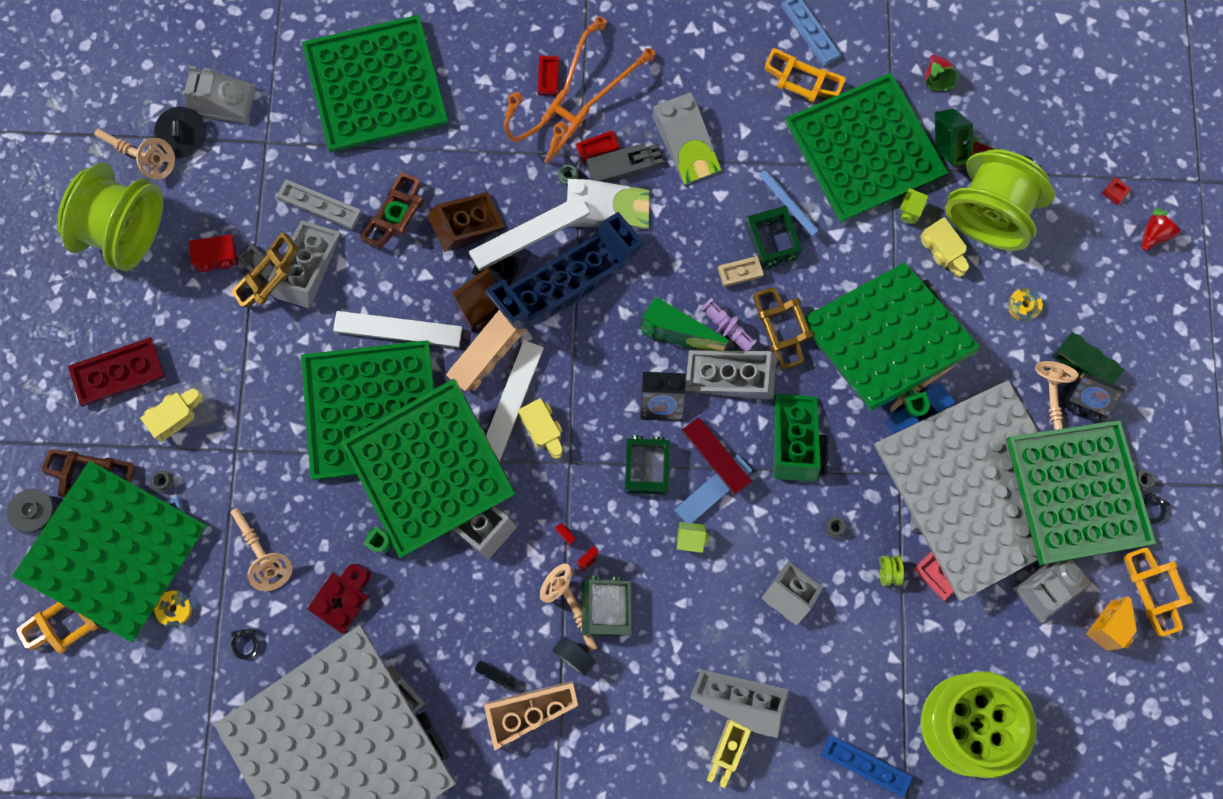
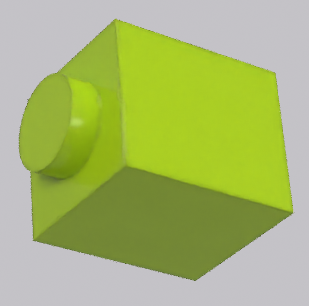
[676,522,709,553]

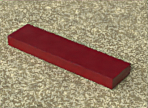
[682,417,752,496]

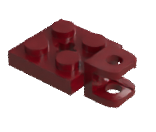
[307,564,371,634]

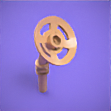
[94,128,175,180]
[1035,361,1078,430]
[231,508,292,591]
[540,564,597,652]

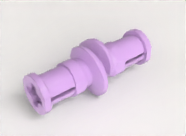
[699,297,757,351]

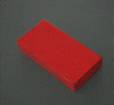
[538,56,559,96]
[575,130,620,163]
[577,546,599,572]

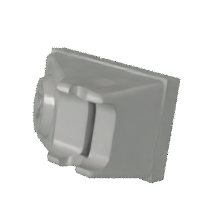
[183,66,256,124]
[1013,559,1092,623]

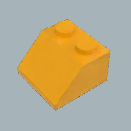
[1086,596,1137,651]

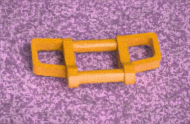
[764,48,845,103]
[1123,548,1193,637]
[17,602,100,654]

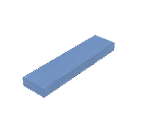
[781,0,841,67]
[759,170,821,237]
[674,454,752,523]

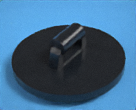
[154,106,206,158]

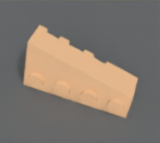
[446,310,527,392]
[484,681,578,751]

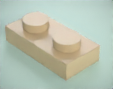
[717,256,764,288]

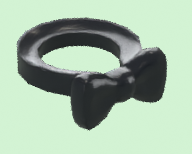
[1144,493,1170,524]
[231,628,259,659]

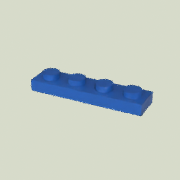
[820,735,913,798]

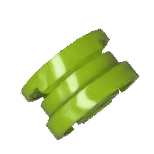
[879,555,904,586]

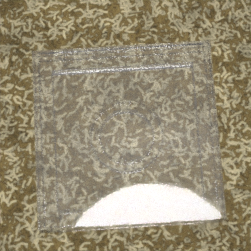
[166,380,219,432]

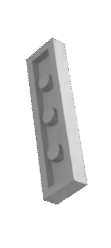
[276,179,362,230]

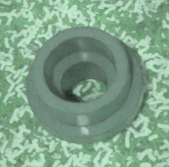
[558,165,578,185]

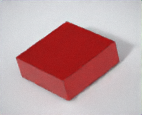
[1101,177,1131,206]
[555,523,575,547]

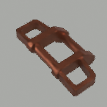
[360,172,424,249]
[42,449,136,497]

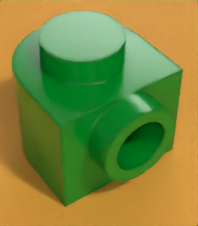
[385,201,411,226]
[902,390,930,417]
[363,526,393,554]

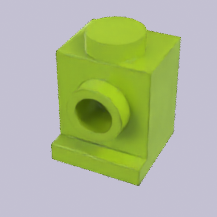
[900,188,928,224]

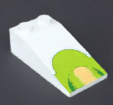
[567,179,649,230]

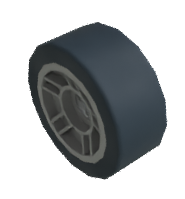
[552,636,596,676]

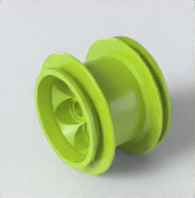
[945,149,1055,251]
[57,162,163,271]
[920,671,1037,778]

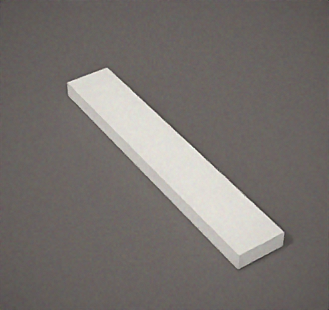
[469,195,590,271]
[333,311,462,348]
[486,340,544,462]

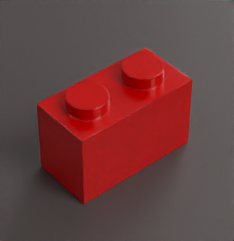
[189,234,239,272]

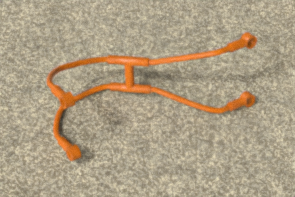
[504,16,656,164]

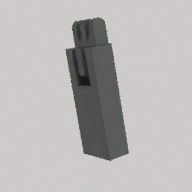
[586,143,665,183]

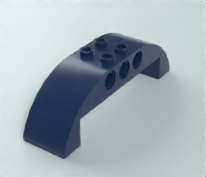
[485,212,644,329]

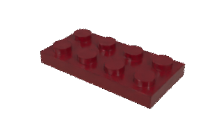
[68,337,166,407]

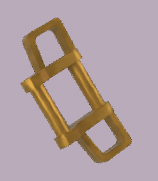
[232,232,298,308]
[753,287,814,371]

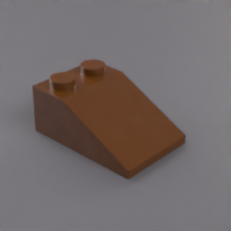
[427,192,505,252]
[452,268,499,332]

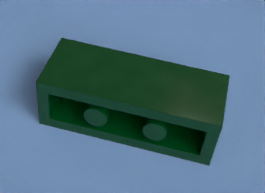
[1051,332,1124,385]

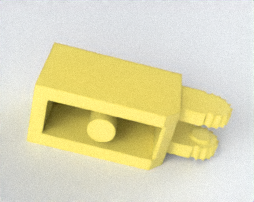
[920,217,969,277]
[140,388,204,442]
[518,398,563,459]
[707,720,751,788]

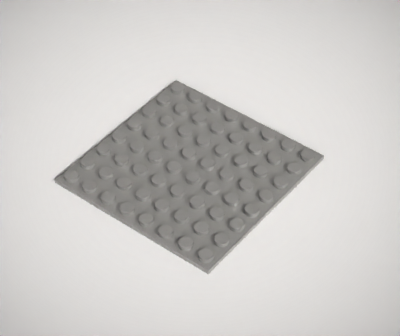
[873,380,1038,602]
[214,625,456,799]

